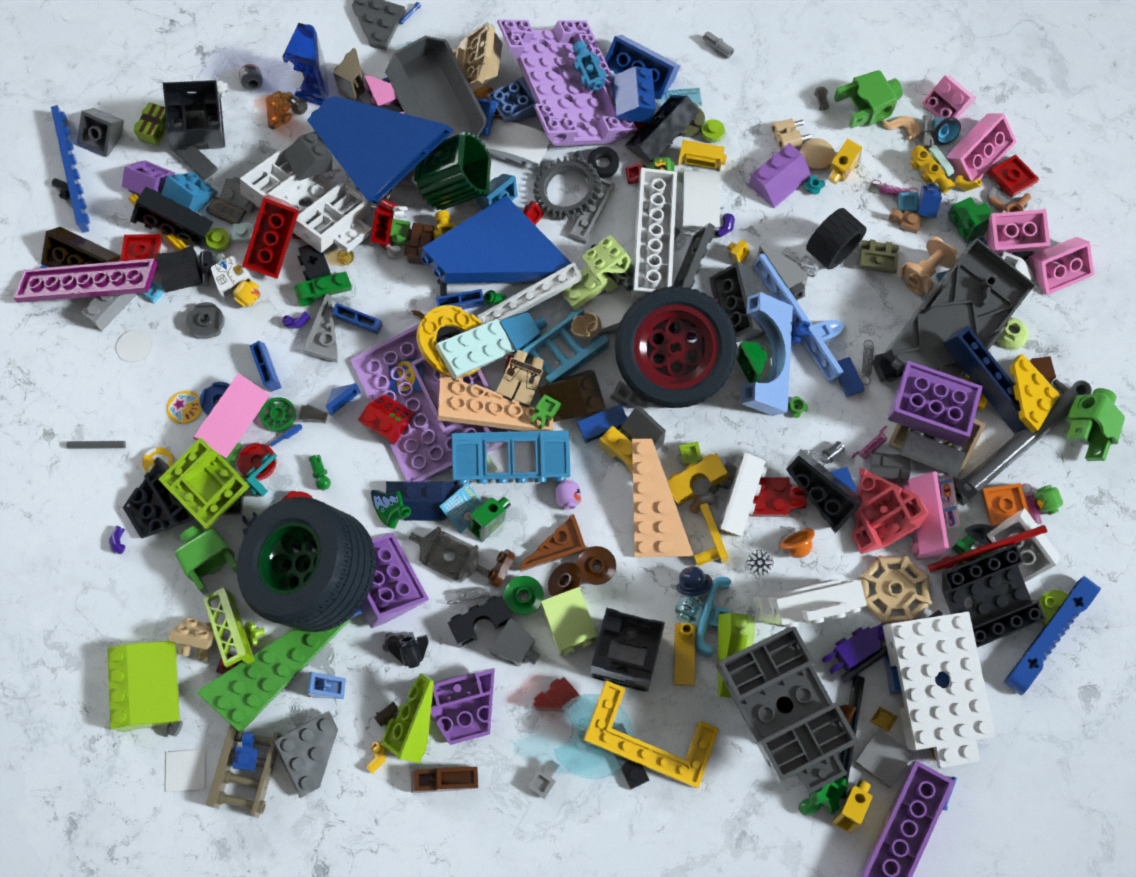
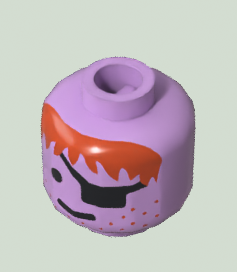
[555,480,582,510]

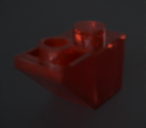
[533,677,580,712]

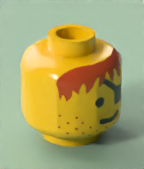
[233,280,261,308]

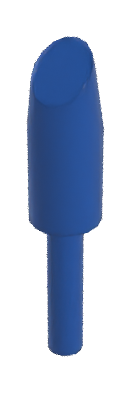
[270,424,303,447]

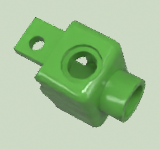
[175,525,237,595]

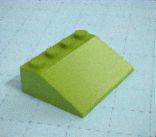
[107,641,180,732]

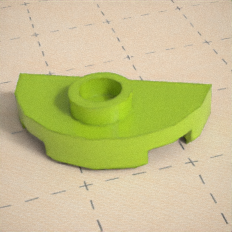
[1038,590,1069,626]

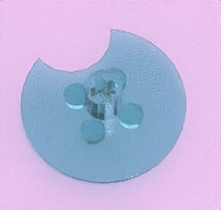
[554,694,633,779]

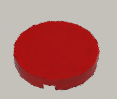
[237,443,277,481]

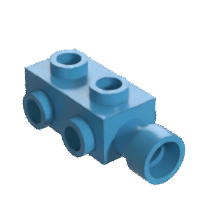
[572,41,607,92]

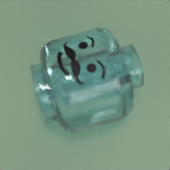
[674,595,704,623]

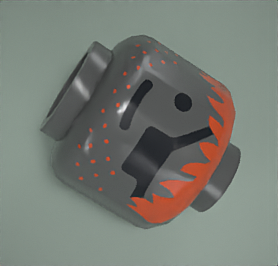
[239,64,263,91]

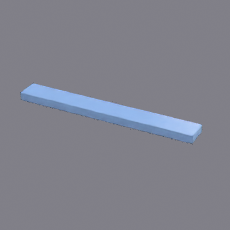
[752,253,844,383]

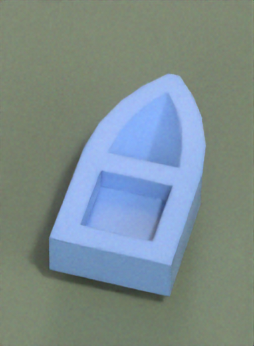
[813,320,845,342]

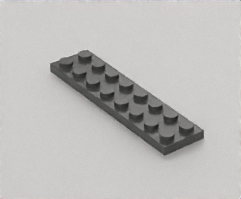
[652,223,715,358]

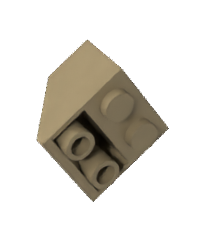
[333,48,365,101]

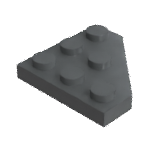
[352,0,406,50]
[272,711,338,798]

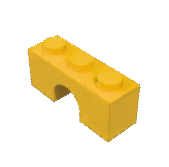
[599,426,633,476]
[667,453,730,506]

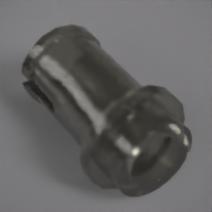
[814,87,830,111]

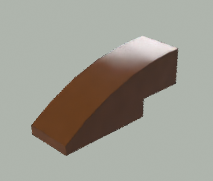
[411,767,478,793]

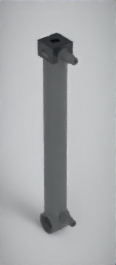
[945,379,1092,506]

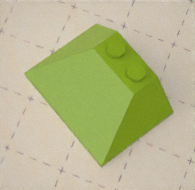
[159,437,250,530]

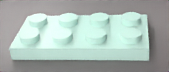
[435,319,516,379]

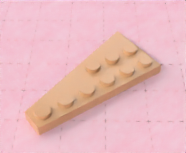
[437,373,553,431]
[632,439,694,557]

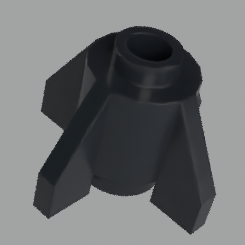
[387,632,429,668]

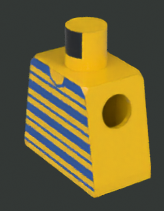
[832,780,873,834]

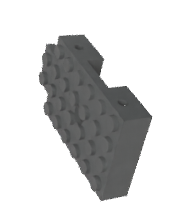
[716,627,859,794]

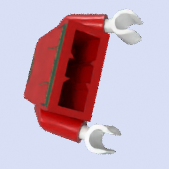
[370,199,408,257]

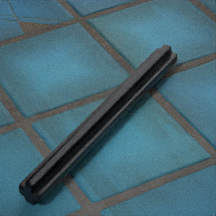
[836,675,865,799]

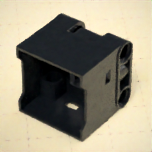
[162,80,225,150]
[590,607,665,692]

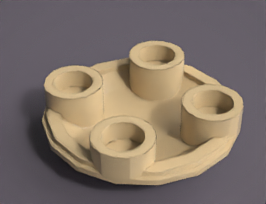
[799,138,835,170]

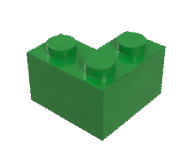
[948,197,993,243]

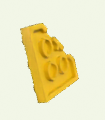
[1009,354,1060,433]

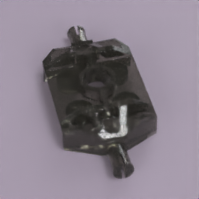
[409,527,490,583]

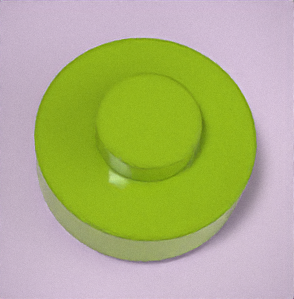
[701,119,725,143]
[206,228,231,252]

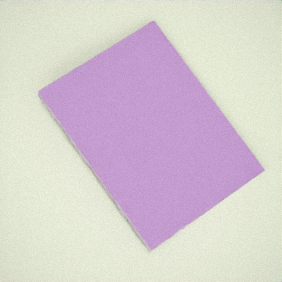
[350,323,512,481]

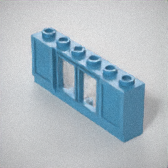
[452,430,570,484]

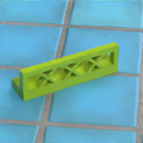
[203,587,255,667]

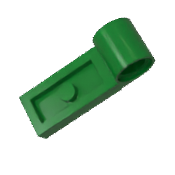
[294,271,352,306]

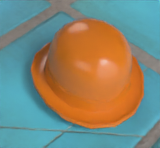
[778,528,815,558]

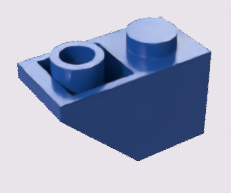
[917,184,942,218]

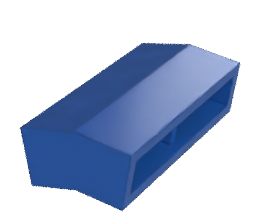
[436,289,485,310]
[332,303,383,335]
[249,341,282,392]
[576,404,627,444]

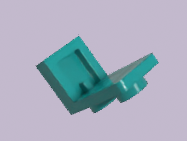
[246,453,277,497]

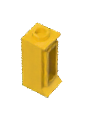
[678,140,727,171]

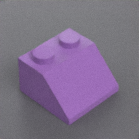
[122,160,176,194]

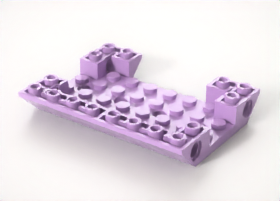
[497,19,638,146]

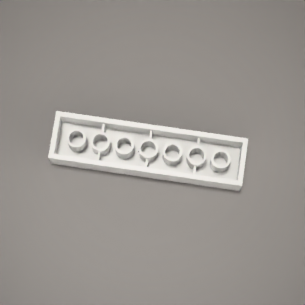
[631,168,677,302]

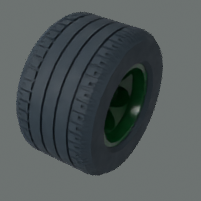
[237,497,376,632]

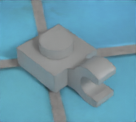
[527,760,559,799]

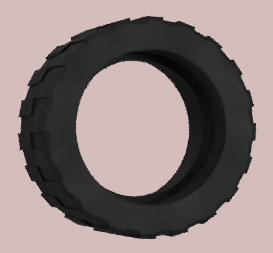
[806,208,867,270]

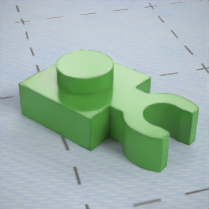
[530,394,561,429]

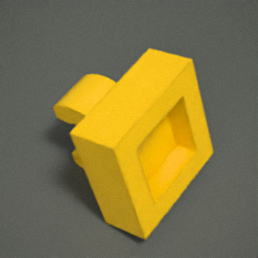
[727,239,750,263]

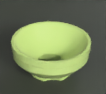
[996,317,1028,350]

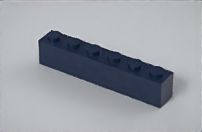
[943,325,1027,432]

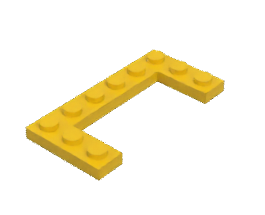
[583,681,719,788]

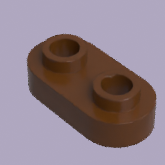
[487,549,515,588]

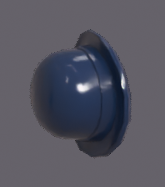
[676,566,713,597]

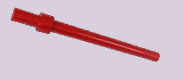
[927,525,1048,573]

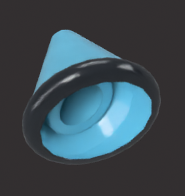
[934,117,961,145]

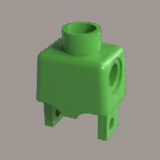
[834,70,903,129]
[1066,388,1125,461]

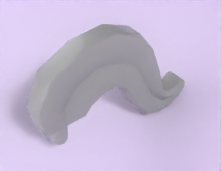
[987,186,1028,210]

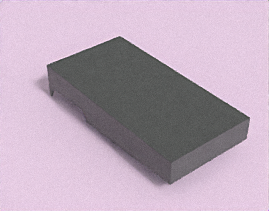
[882,238,1036,379]

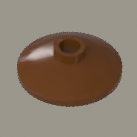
[577,546,616,585]
[548,562,582,596]

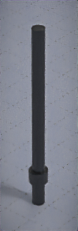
[840,610,943,684]

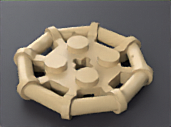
[859,555,932,625]

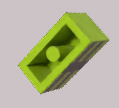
[133,102,166,146]

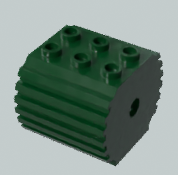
[414,131,491,210]

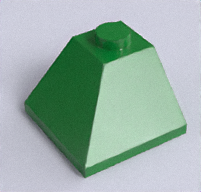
[736,342,767,384]

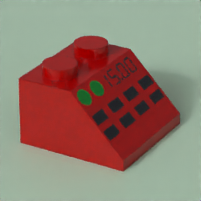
[358,394,415,445]

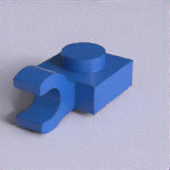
[232,732,258,771]

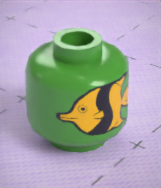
[649,157,675,172]
[1034,485,1063,515]

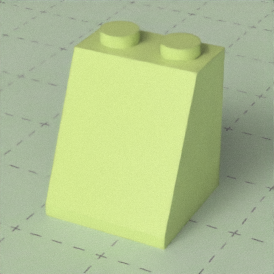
[541,587,597,655]

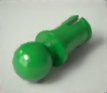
[309,455,331,491]

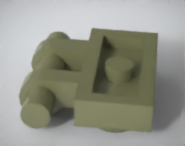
[859,239,899,274]

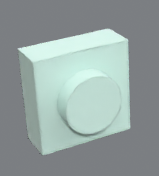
[232,223,252,243]

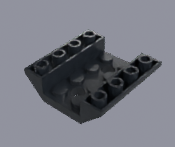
[942,544,1046,648]

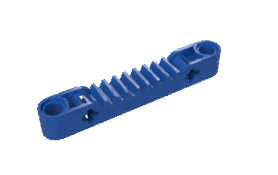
[1004,576,1101,696]

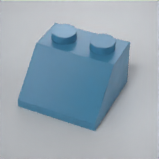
[476,174,518,210]

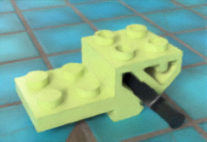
[560,235,633,311]

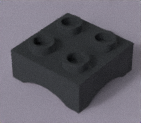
[156,246,201,293]

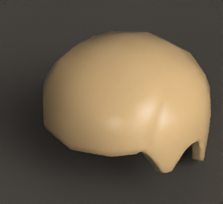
[571,312,601,340]

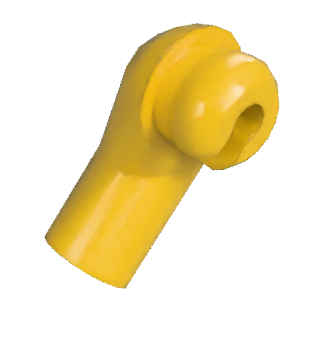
[954,175,982,191]
[365,741,386,774]

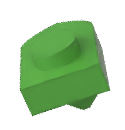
[390,219,411,246]

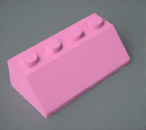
[946,113,1017,182]
[903,471,949,560]

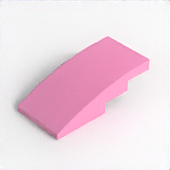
[193,373,270,459]

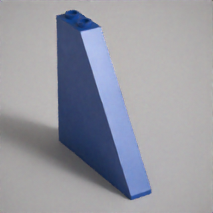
[307,95,454,204]
[421,196,572,283]

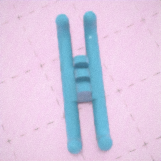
[695,577,731,658]

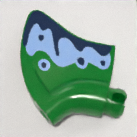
[371,490,411,529]

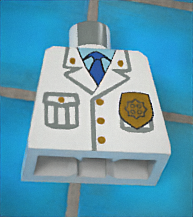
[211,254,254,300]

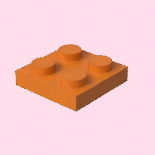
[981,483,1029,527]

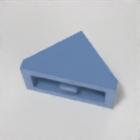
[307,672,346,699]

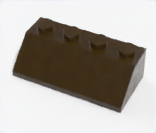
[41,227,121,267]

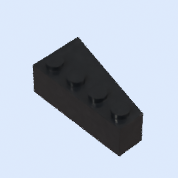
[130,187,213,247]

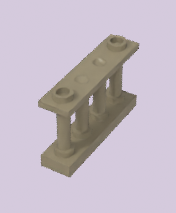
[206,724,282,818]

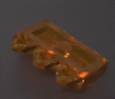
[266,91,293,130]

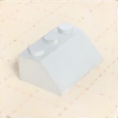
[987,508,1061,582]

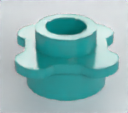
[804,175,825,195]

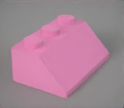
[986,209,1050,254]
[1029,237,1094,295]

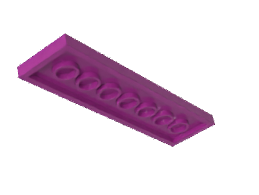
[13,259,158,303]

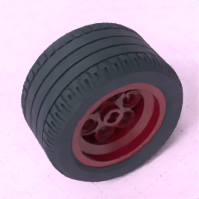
[615,286,737,408]

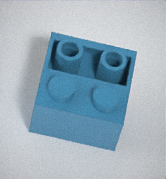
[161,172,217,212]

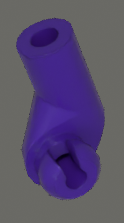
[715,213,735,238]
[282,311,311,329]
[109,525,126,554]

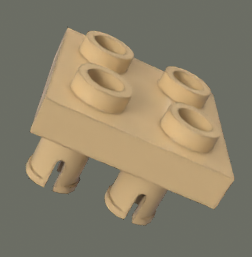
[168,618,220,661]

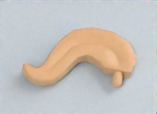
[882,116,921,140]

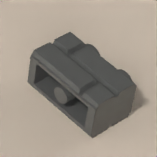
[867,452,911,483]

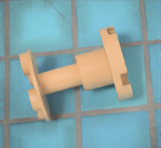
[899,236,958,295]

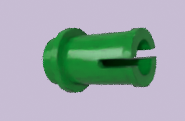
[484,290,507,305]

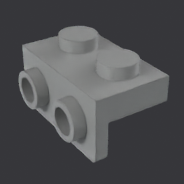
[220,177,256,212]

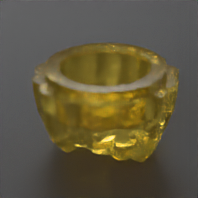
[337,250,354,265]

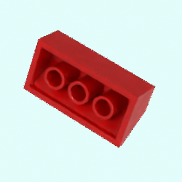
[242,194,300,279]

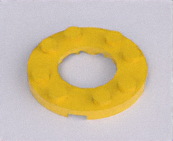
[417,305,483,377]

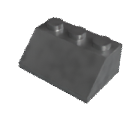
[900,429,966,477]

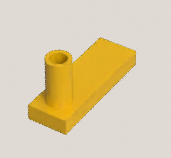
[694,503,730,566]
[674,622,695,686]

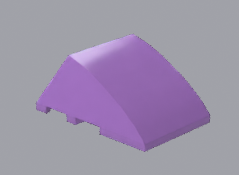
[431,668,495,745]

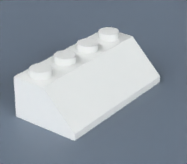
[718,452,767,536]

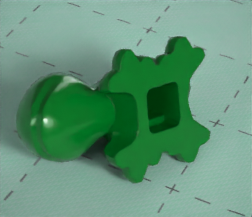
[798,777,848,816]

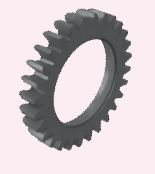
[533,156,601,220]

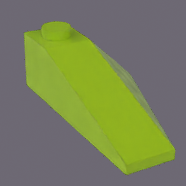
[718,613,755,698]

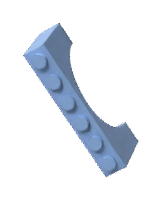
[741,292,793,416]

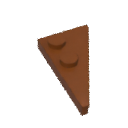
[519,514,586,572]

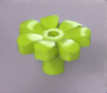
[245,621,265,647]

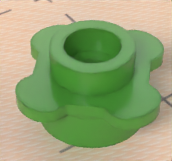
[787,396,808,418]

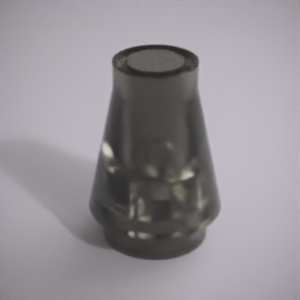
[283,92,308,115]
[299,404,328,423]

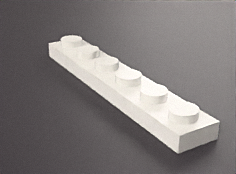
[477,262,583,324]

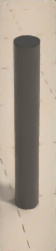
[66,441,126,449]

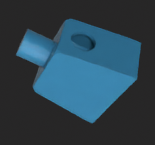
[500,312,547,354]

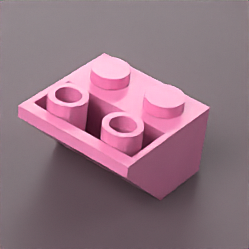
[922,75,977,119]

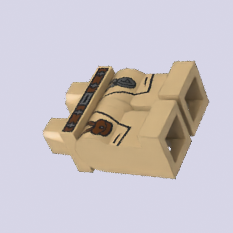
[496,350,544,407]

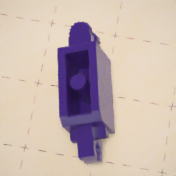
[821,623,885,674]

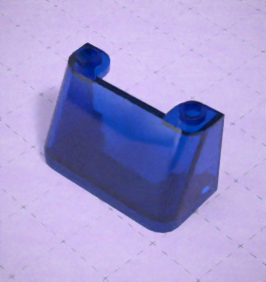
[282,23,329,106]

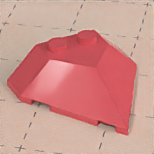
[852,467,929,554]

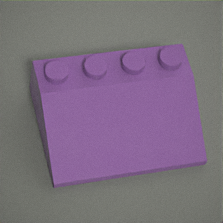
[887,361,983,446]
[361,533,429,628]

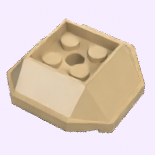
[452,22,503,91]

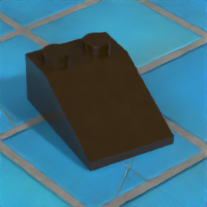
[537,369,606,422]

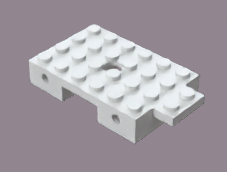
[240,142,372,253]
[753,579,867,628]
[883,612,996,768]

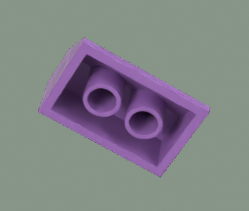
[749,143,812,208]

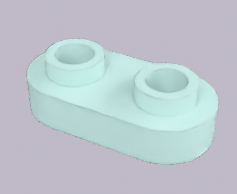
[928,145,955,177]

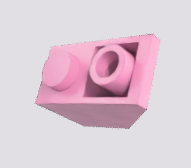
[363,75,399,106]

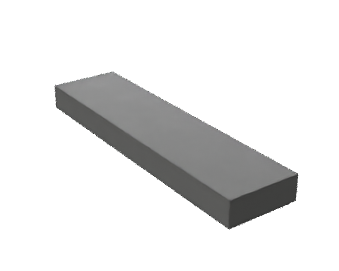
[569,178,616,244]

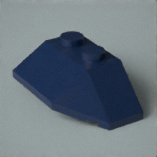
[386,481,464,521]

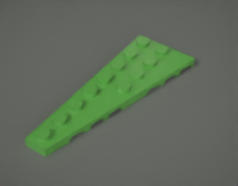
[197,618,352,733]

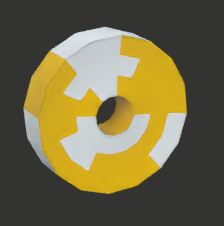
[142,447,175,472]

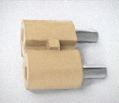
[771,118,811,150]

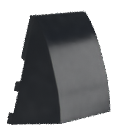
[123,457,196,539]

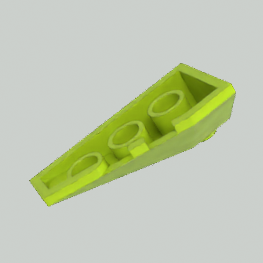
[381,673,434,763]

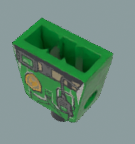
[468,497,511,542]

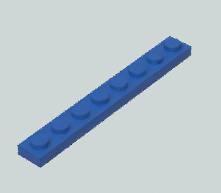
[51,105,90,233]

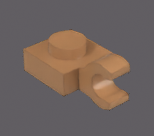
[888,208,923,234]

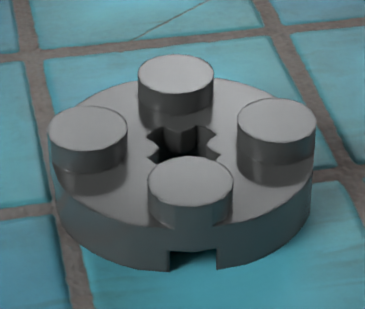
[186,302,225,339]

